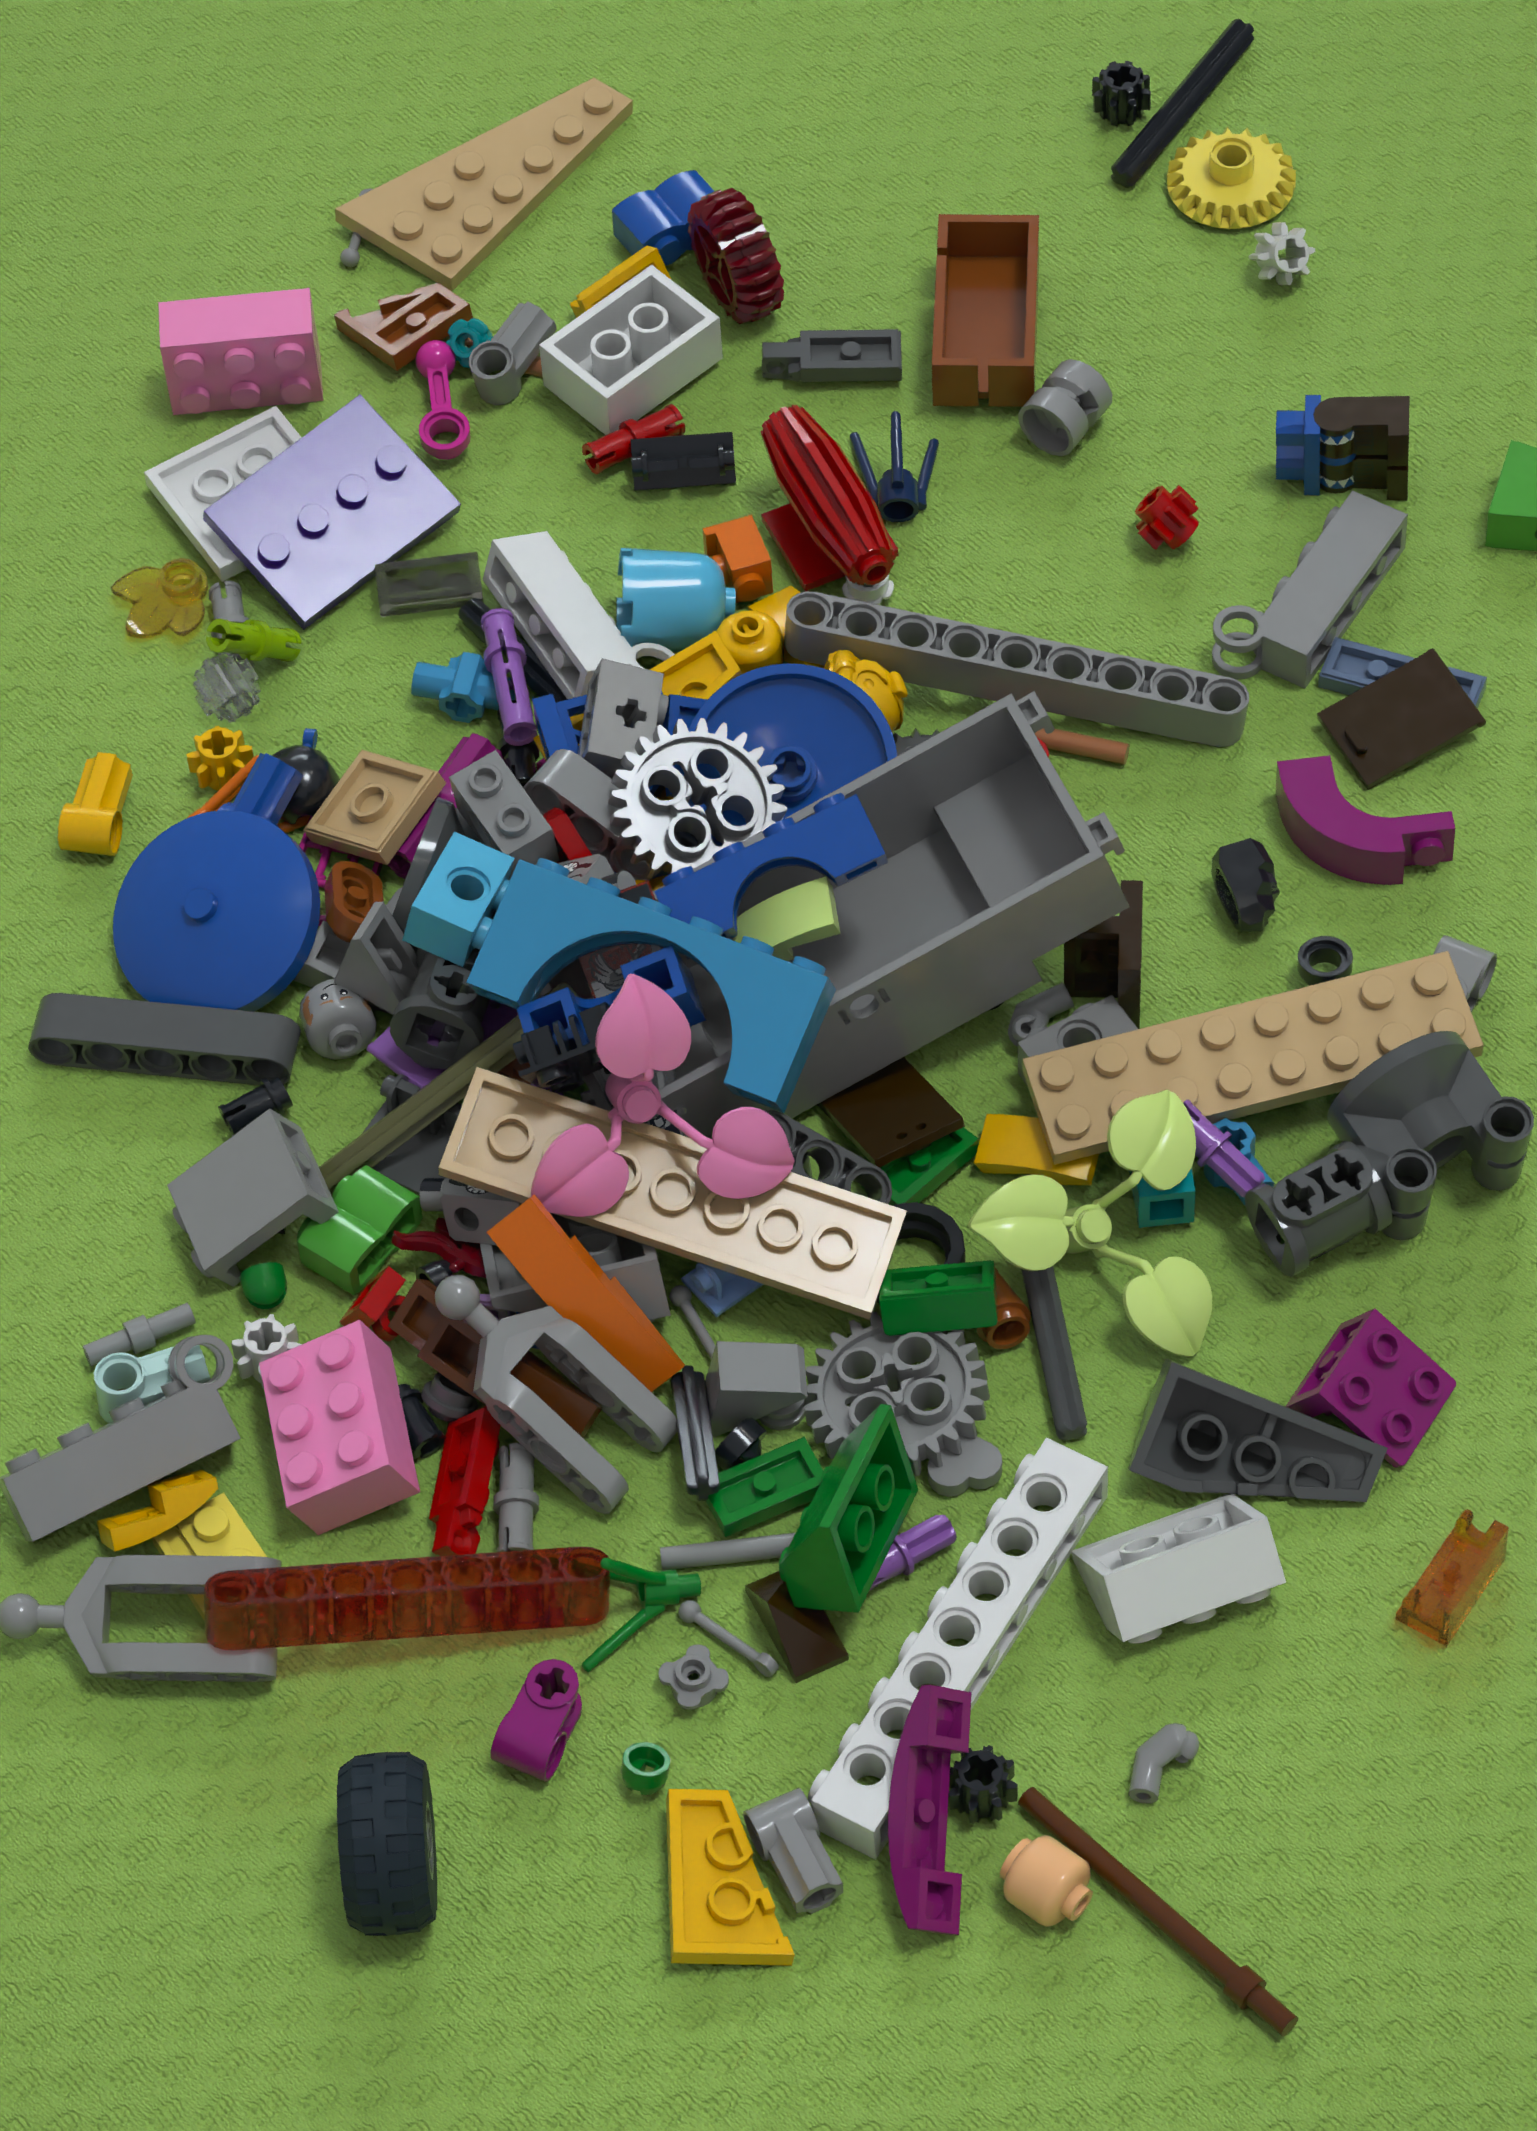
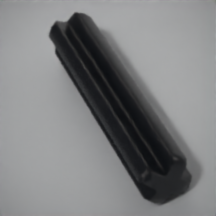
[670,1365,720,1501]

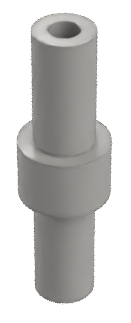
[82,1303,196,1367]

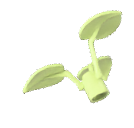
[968,1090,1213,1357]

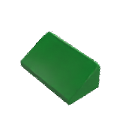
[879,1260,998,1336]

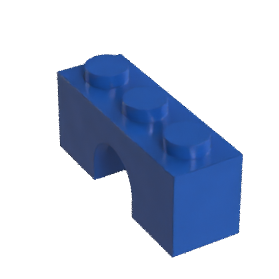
[516,945,706,1054]

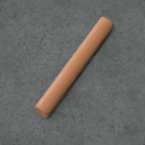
[974,713,1130,765]

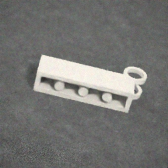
[483,531,675,699]

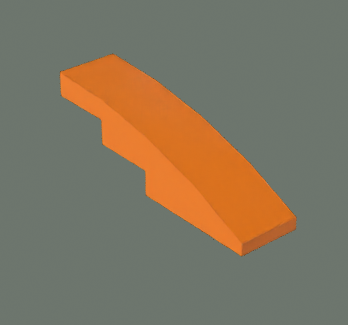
[486,1194,685,1392]

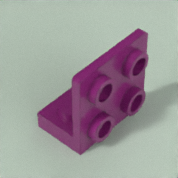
[1285,1308,1456,1468]

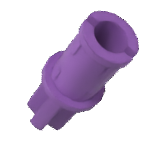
[1183,1099,1265,1198]
[869,1515,957,1591]

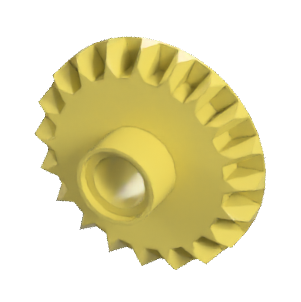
[1167,126,1296,229]

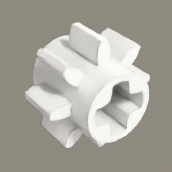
[1249,222,1315,285]
[231,1314,302,1388]

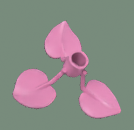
[531,974,795,1217]

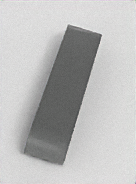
[28,993,301,1086]

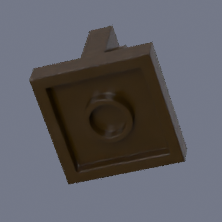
[1064,880,1143,1029]

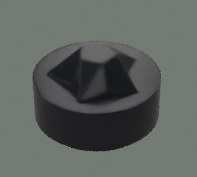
[715,1418,767,1470]

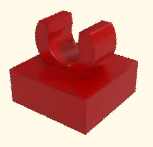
[339,1266,406,1342]

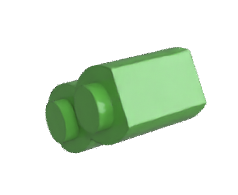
[297,1165,423,1295]

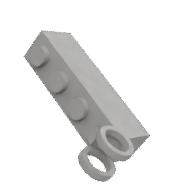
[1212,491,1408,688]
[0,1335,241,1542]

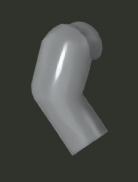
[1008,982,1074,1047]
[1129,1723,1199,1804]

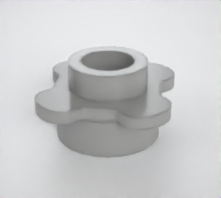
[658,1645,729,1710]

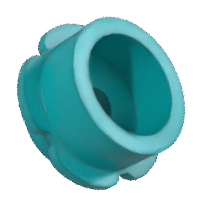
[446,318,493,368]

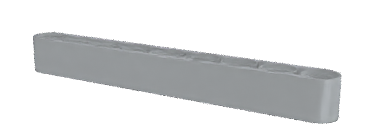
[784,591,1249,747]

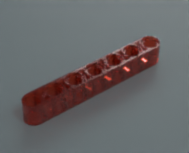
[204,1547,610,1650]

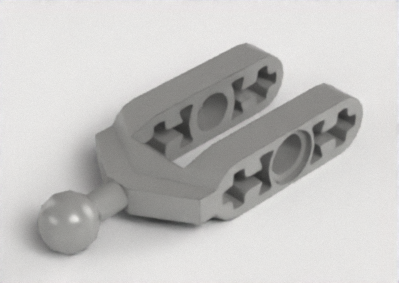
[435,1275,678,1514]
[0,1555,282,1682]

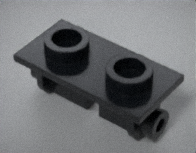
[630,432,736,490]

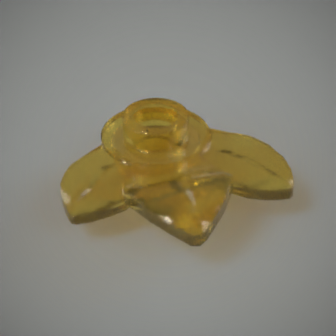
[111,558,208,639]

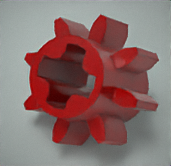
[1135,485,1199,550]

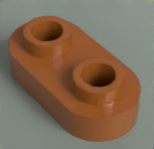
[324,861,384,943]

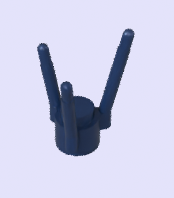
[850,411,939,522]

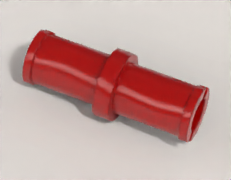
[582,404,685,474]

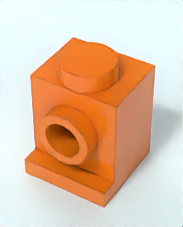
[702,515,773,603]

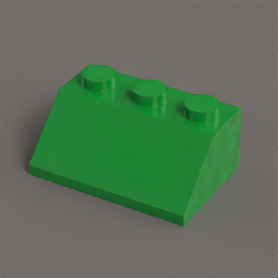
[779,1404,919,1613]

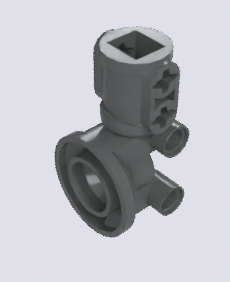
[390,797,560,1069]
[1245,1031,1534,1277]

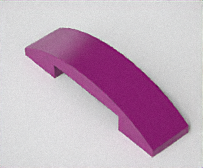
[888,1685,972,1935]

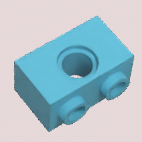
[402,831,515,967]

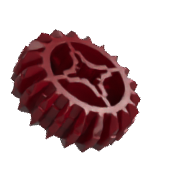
[687,187,784,324]

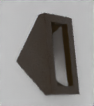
[745,1571,849,1683]

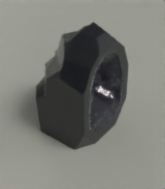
[1211,838,1280,932]

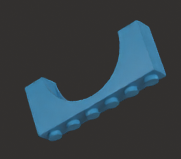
[466,858,836,1113]

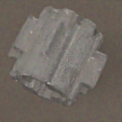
[193,652,261,723]

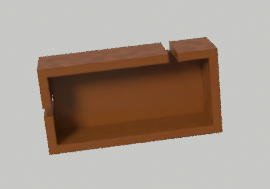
[932,214,1039,407]

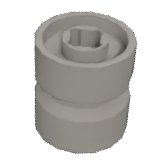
[1018,359,1112,456]

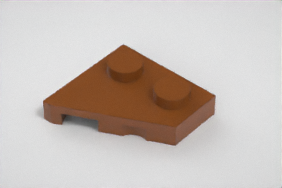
[334,282,473,371]

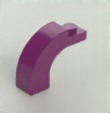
[1276,755,1456,885]

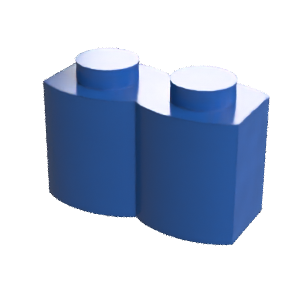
[612,170,714,266]

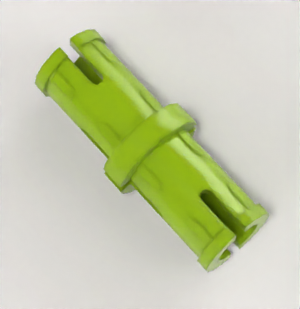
[206,618,301,662]

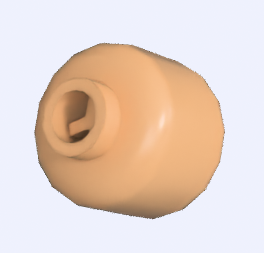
[1000,1835,1093,1927]

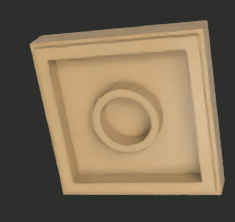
[303,750,446,865]

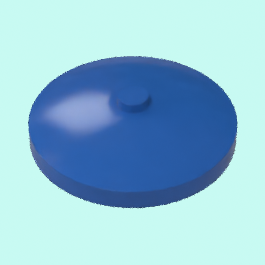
[681,663,897,846]
[113,810,320,1012]

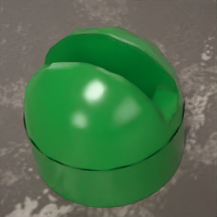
[239,1262,287,1309]
[621,1742,670,1796]

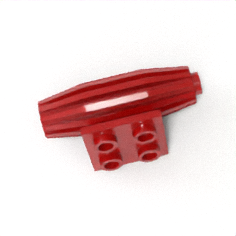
[761,405,899,591]

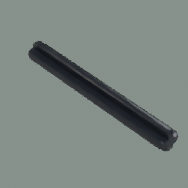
[1111,19,1254,188]

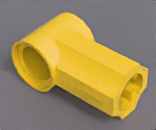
[58,752,133,856]

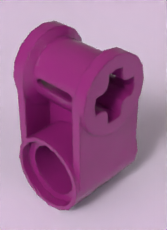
[490,1659,582,1782]

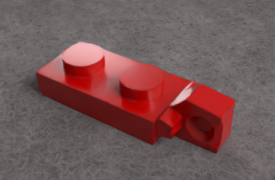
[429,1406,501,1567]

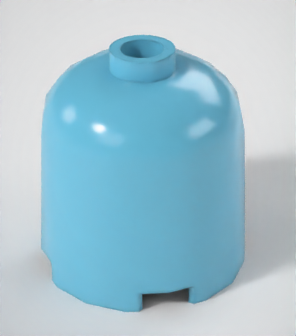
[616,548,736,652]

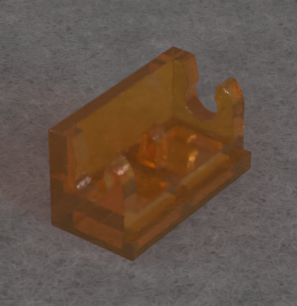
[1395,1509,1509,1647]

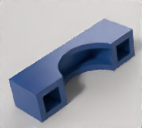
[654,793,888,960]

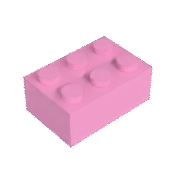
[158,288,323,415]
[259,1320,420,1535]

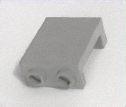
[167,1109,339,1287]

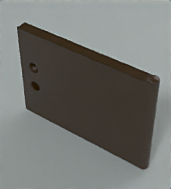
[1317,648,1486,790]
[817,1056,965,1168]

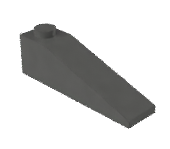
[1128,1358,1388,1502]

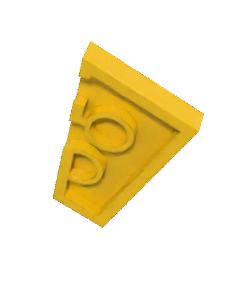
[666,1789,795,1966]

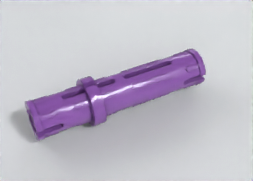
[481,608,537,746]

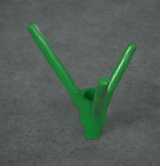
[544,1554,701,1672]

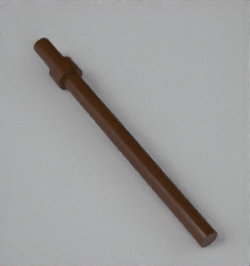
[1018,1787,1298,2036]

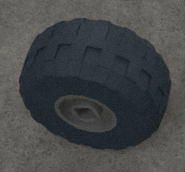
[337,1752,437,1936]

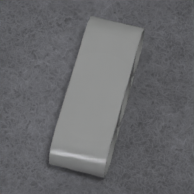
[523,749,680,882]

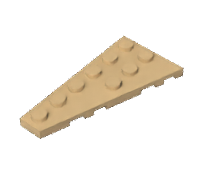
[335,78,633,291]

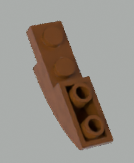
[388,1279,603,1439]

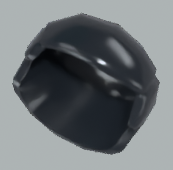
[272,745,340,824]

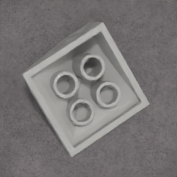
[480,1213,671,1322]

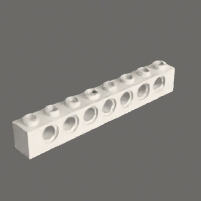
[808,1437,1108,1860]

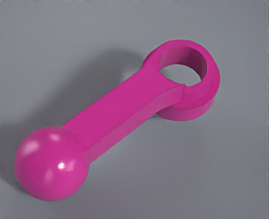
[416,340,471,460]

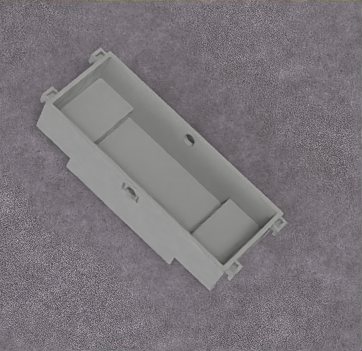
[536,691,1130,1138]

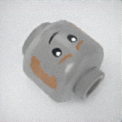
[299,979,376,1060]

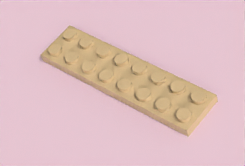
[1022,951,1484,1165]
[439,1067,907,1320]

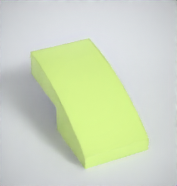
[733,876,841,961]

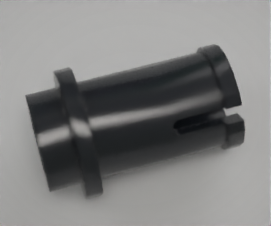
[218,1077,293,1135]
[398,1384,446,1459]

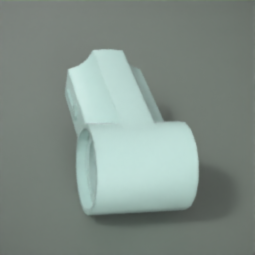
[94,1345,210,1423]

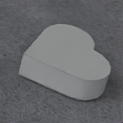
[928,1436,1002,1497]

